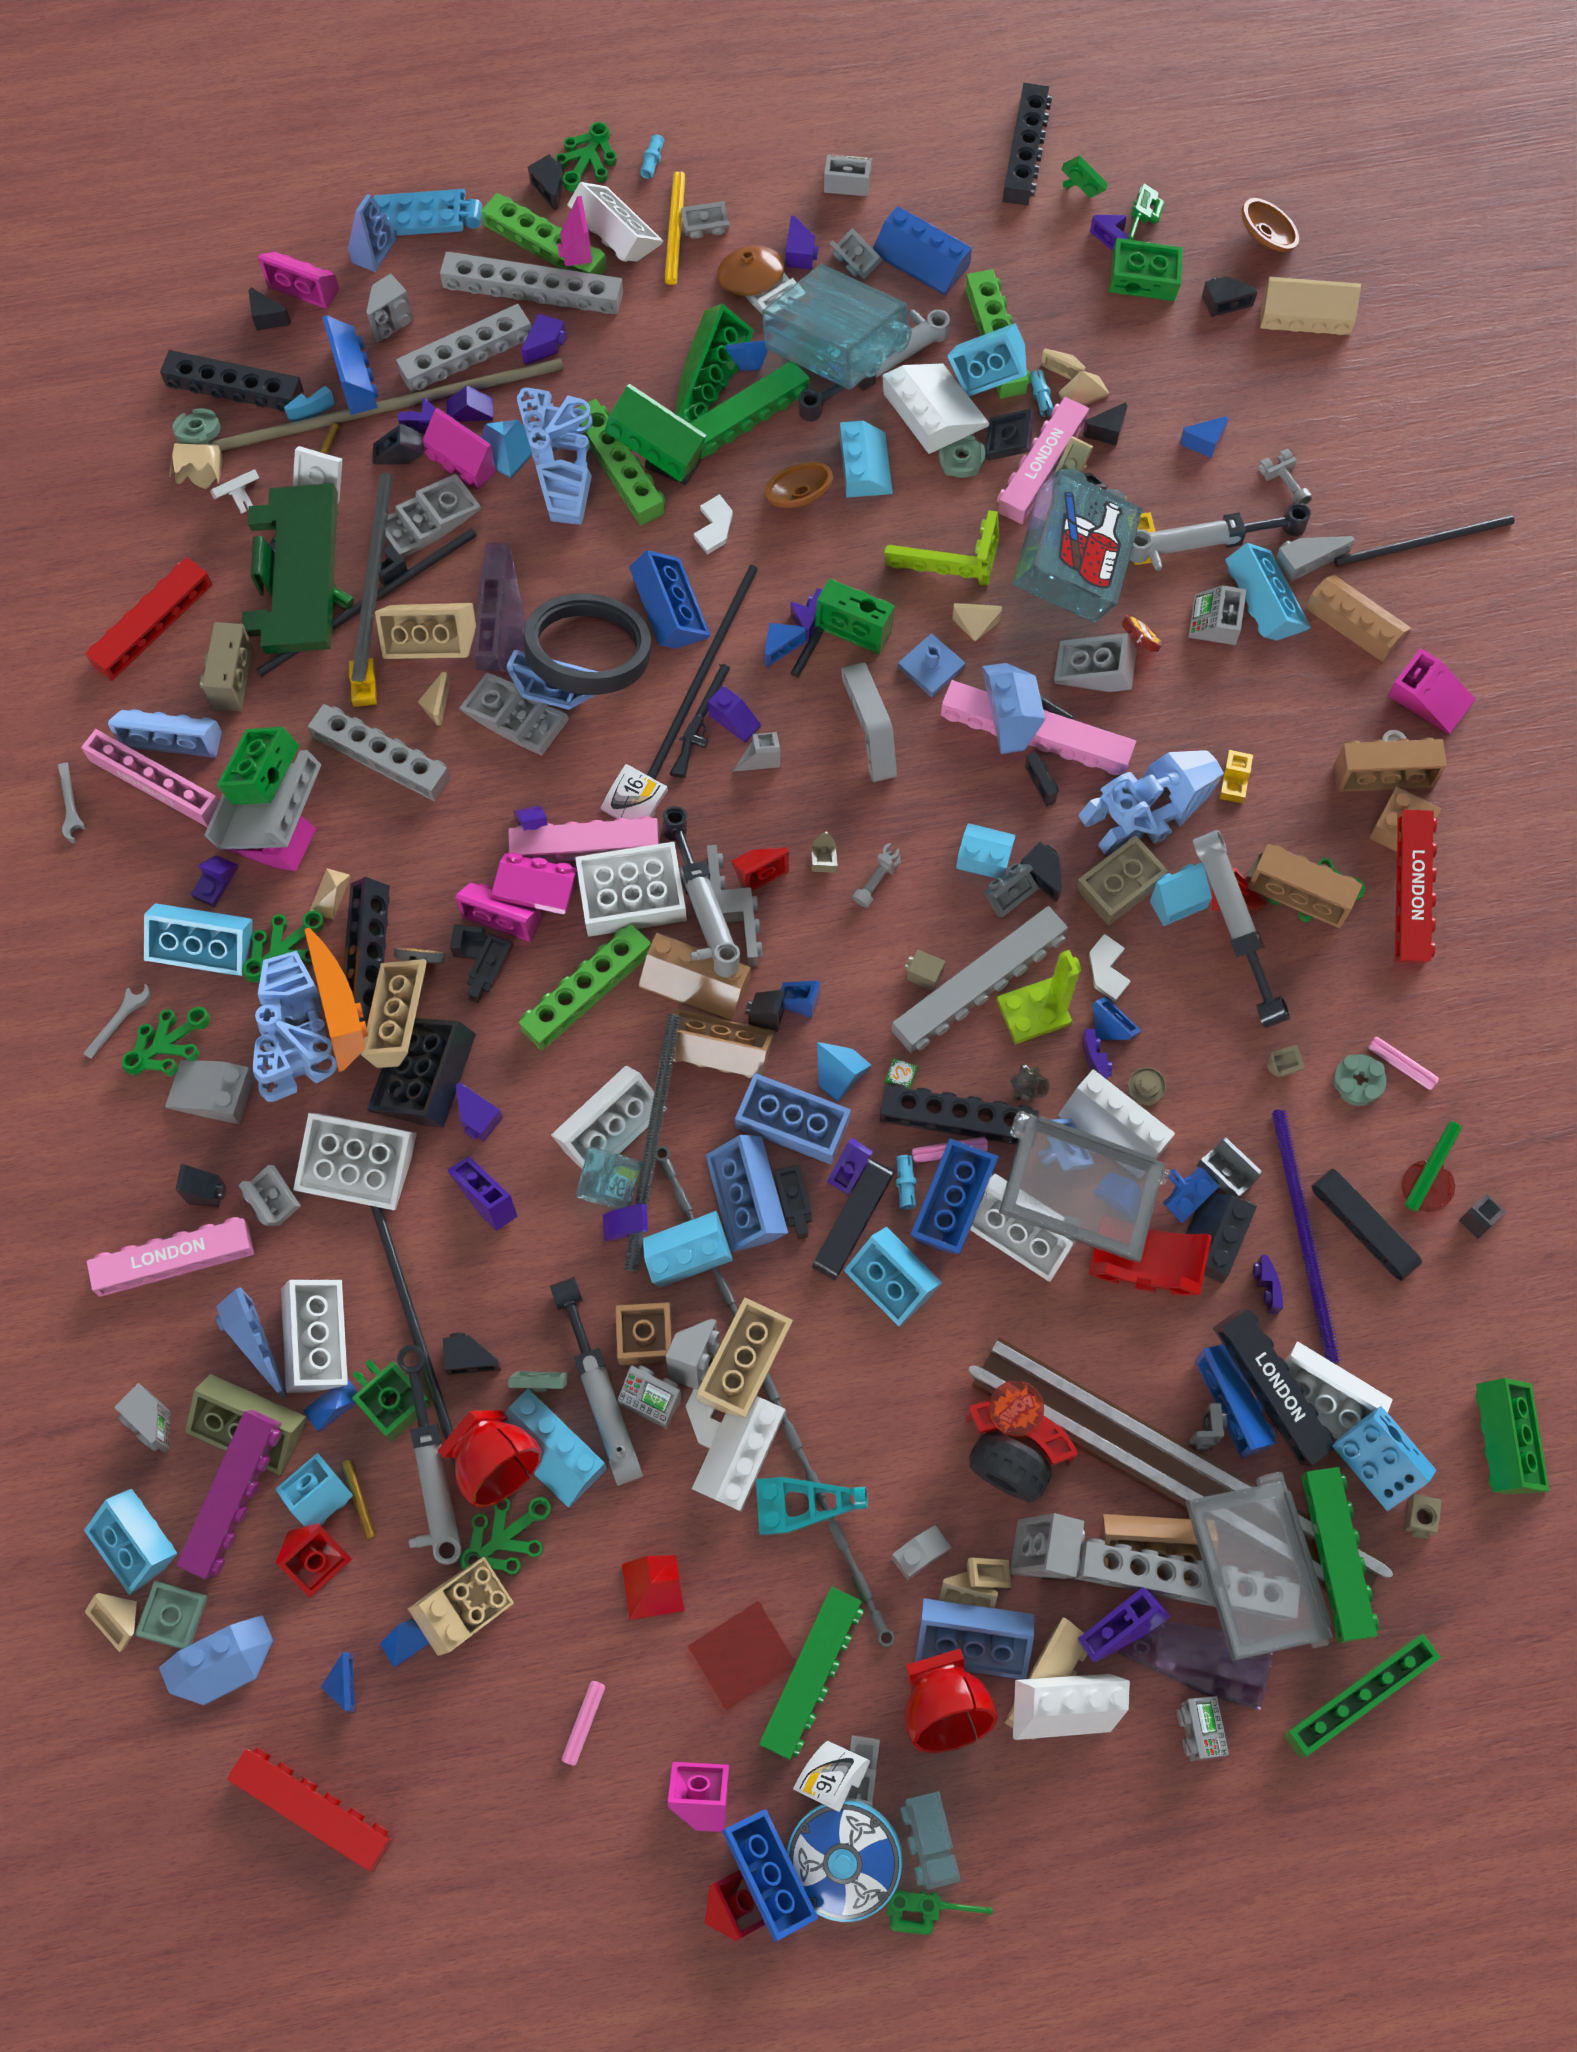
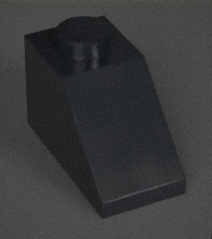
[528,154,564,211]
[1202,276,1258,317]
[372,424,424,465]
[1020,841,1062,902]
[745,990,785,1032]
[175,1164,226,1207]
[443,1332,501,1375]

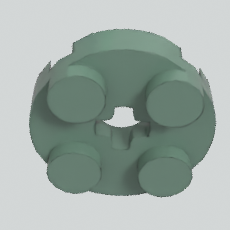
[172,408,221,445]
[938,435,985,478]
[1333,1054,1387,1106]

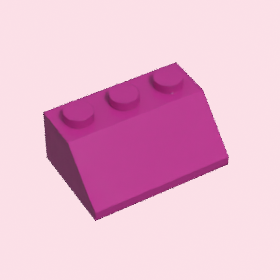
[258,252,339,309]
[423,408,496,490]
[491,852,577,914]
[455,882,542,942]

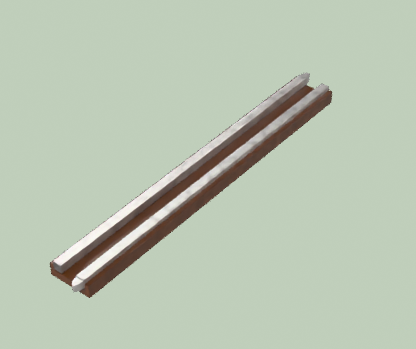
[968,1337,1393,1593]

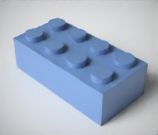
[735,1073,851,1165]

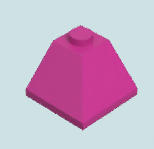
[557,196,592,266]
[668,1762,729,1832]

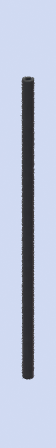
[256,528,477,677]
[647,565,758,780]
[370,1205,455,1470]

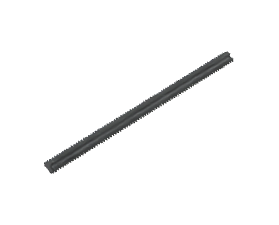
[351,472,394,683]
[623,1014,682,1273]

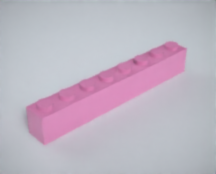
[941,680,1136,775]

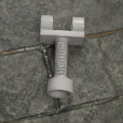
[1258,449,1313,505]
[851,843,901,908]

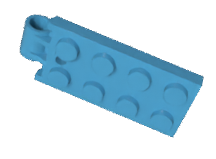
[374,189,482,236]

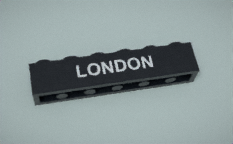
[1213,1309,1334,1466]

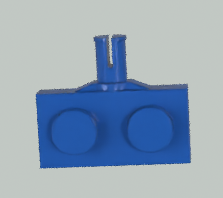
[1163,1167,1219,1223]

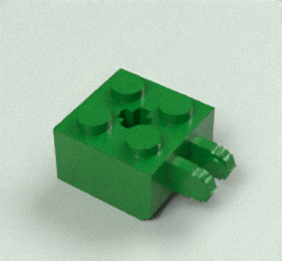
[352,1359,432,1442]

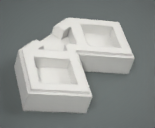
[694,494,733,555]
[1089,934,1131,1002]
[686,1389,721,1449]

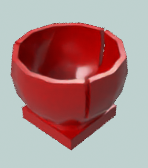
[438,1410,542,1508]
[904,1649,998,1753]

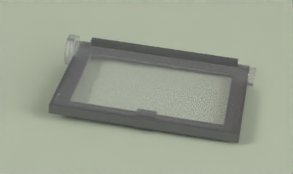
[999,1111,1169,1263]
[1185,1472,1333,1661]

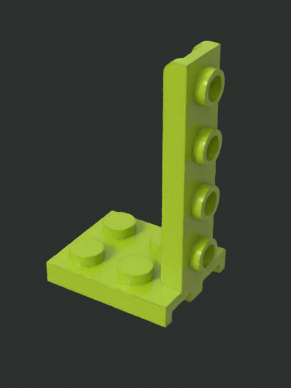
[884,510,1000,586]
[996,950,1081,1044]

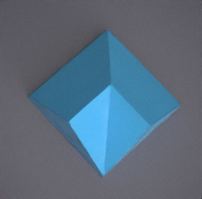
[481,420,532,479]

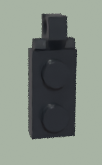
[468,933,513,1003]
[774,1165,812,1239]

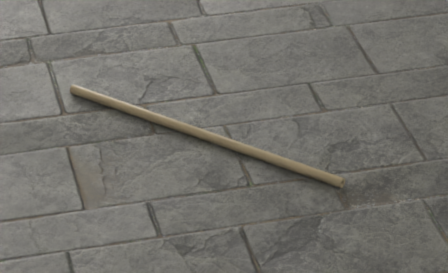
[210,358,564,451]

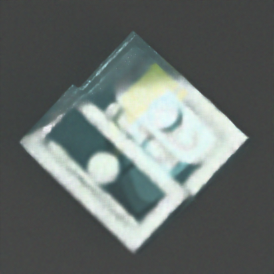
[575,1147,643,1209]

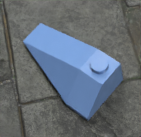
[348,194,397,272]
[215,1287,288,1398]

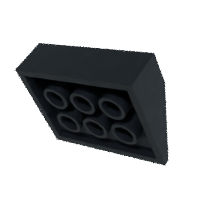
[367,1018,476,1128]

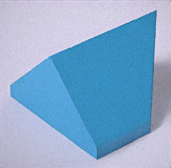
[817,1042,872,1103]

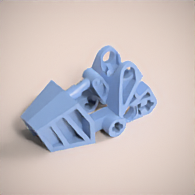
[517,388,592,525]
[1078,751,1224,856]
[253,951,337,1102]

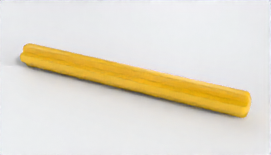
[665,171,685,285]

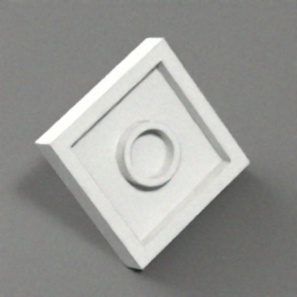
[293,446,342,504]
[210,469,259,514]

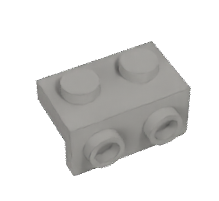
[681,201,730,239]
[829,228,883,279]
[239,1165,301,1226]

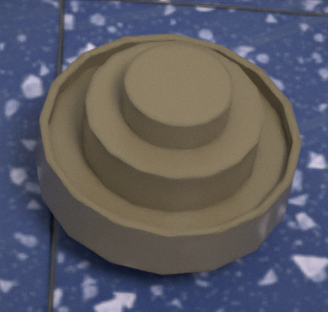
[1127,1067,1166,1106]

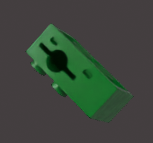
[1108,238,1183,301]
[815,578,895,654]
[216,726,299,805]

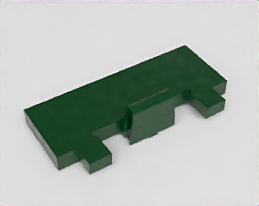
[242,483,338,654]

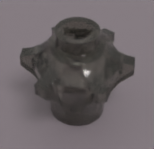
[1010,1064,1050,1103]

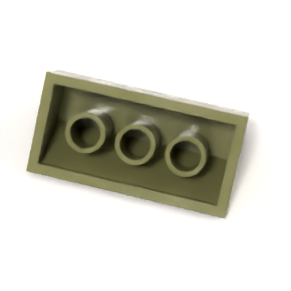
[185,1374,306,1475]

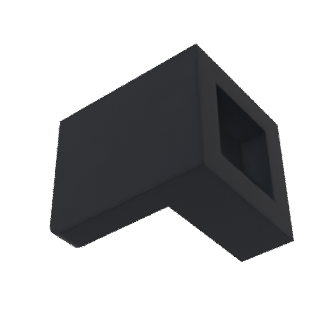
[378,544,408,586]
[450,924,487,960]

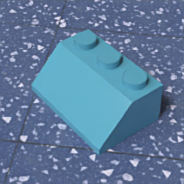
[947,323,1027,396]
[840,421,893,498]
[643,1211,733,1288]
[844,1227,942,1326]
[84,1489,177,1595]

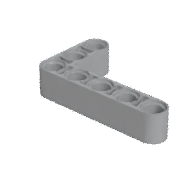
[841,662,897,782]

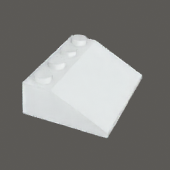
[883,363,989,454]
[575,842,687,937]
[293,1113,417,1210]

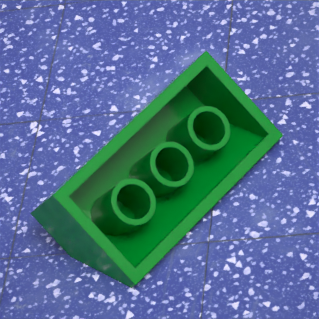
[605,384,707,482]
[1475,1378,1550,1494]

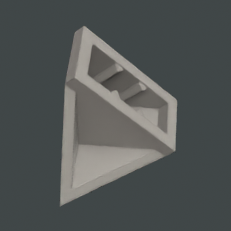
[732,732,780,772]

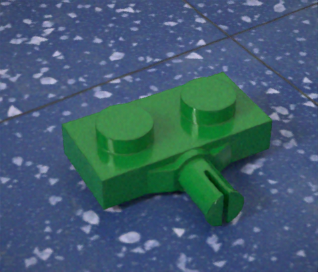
[1061,155,1108,198]

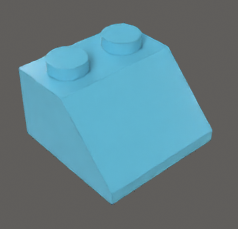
[956,823,1016,879]
[275,1452,353,1527]

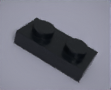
[1025,752,1059,807]

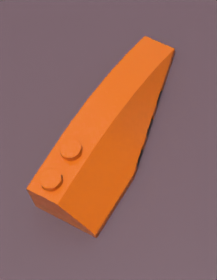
[305,928,368,1072]

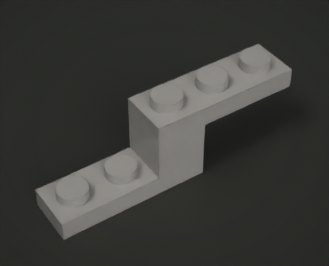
[707,845,763,967]

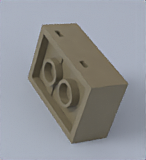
[200,622,253,712]
[1077,835,1169,926]

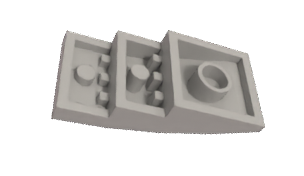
[384,474,481,558]
[459,672,569,756]

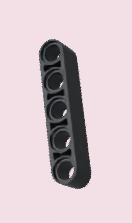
[812,1159,895,1281]
[1311,1169,1422,1281]

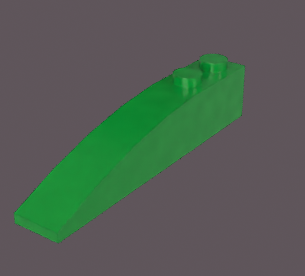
[675,304,754,423]

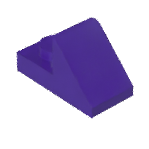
[1090,215,1128,250]
[398,398,436,434]
[790,588,822,641]
[191,855,239,908]
[827,1138,873,1195]

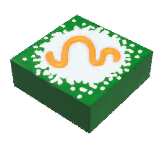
[885,1058,918,1089]

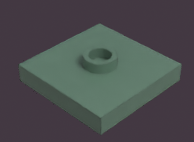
[508,1371,569,1392]
[135,1581,208,1649]

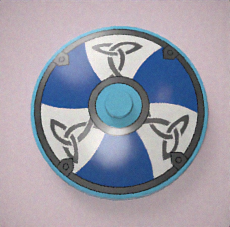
[787,1799,903,1922]

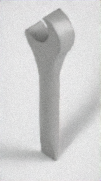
[58,762,86,844]
[83,984,151,1059]

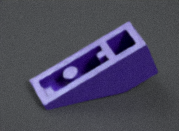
[448,1156,518,1231]
[1078,1587,1170,1663]

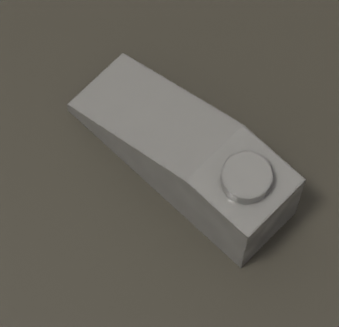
[1276,536,1355,582]

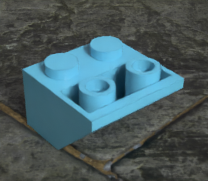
[1150,862,1212,926]

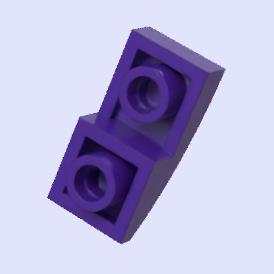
[513,805,548,830]
[1082,1029,1112,1080]
[603,1204,648,1241]
[1253,1255,1283,1314]

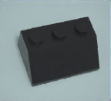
[1186,1193,1257,1283]

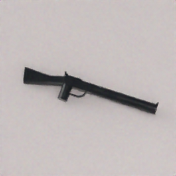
[669,664,730,778]

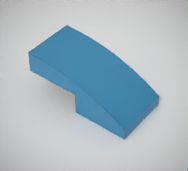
[284,386,335,423]

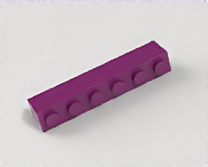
[176,1410,282,1580]

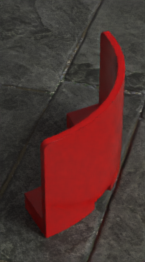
[1088,1215,1211,1296]
[965,1401,1078,1466]

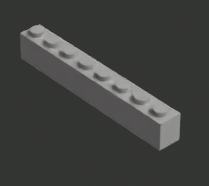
[892,906,1068,1053]

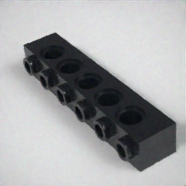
[1002,83,1052,206]
[160,350,304,412]
[343,877,390,1028]
[879,1083,1039,1148]

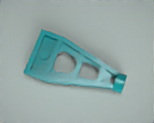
[756,1477,868,1535]

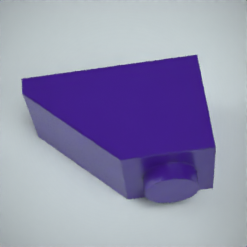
[786,216,819,269]
[521,314,567,364]
[708,685,761,743]
[456,1082,503,1142]

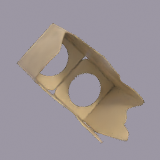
[169,443,223,489]

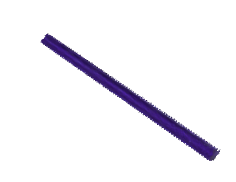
[1272,1110,1342,1364]

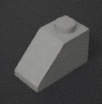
[891,1525,952,1581]

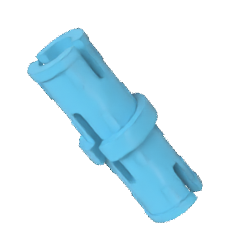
[640,134,665,179]
[1030,370,1054,417]
[896,1155,916,1210]

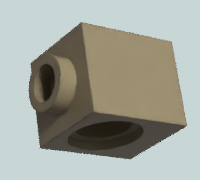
[1403,1494,1442,1539]

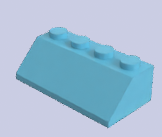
[1225,543,1311,641]
[144,903,253,976]
[504,1389,607,1508]

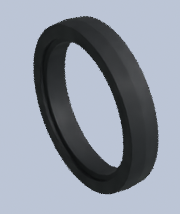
[523,593,651,695]

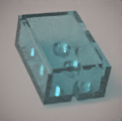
[899,1791,961,1890]

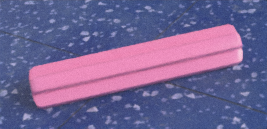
[1368,1037,1439,1090]
[912,1137,988,1163]
[562,1681,605,1766]

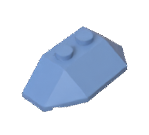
[507,650,598,710]
[982,663,1045,754]
[159,1615,274,1705]

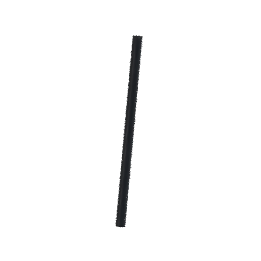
[1334,515,1515,567]

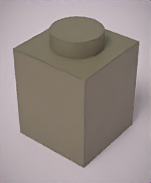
[904,949,946,991]

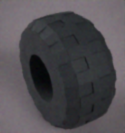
[969,1431,1052,1502]

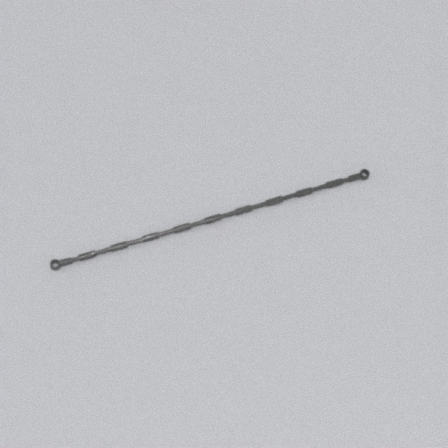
[655,1146,895,1648]

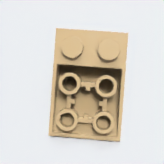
[408,1557,514,1656]

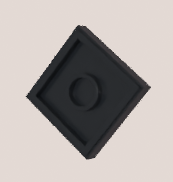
[985,408,1034,461]

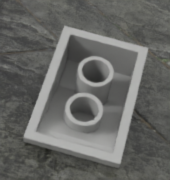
[1054,633,1137,692]
[165,1060,255,1125]
[1010,1513,1085,1579]

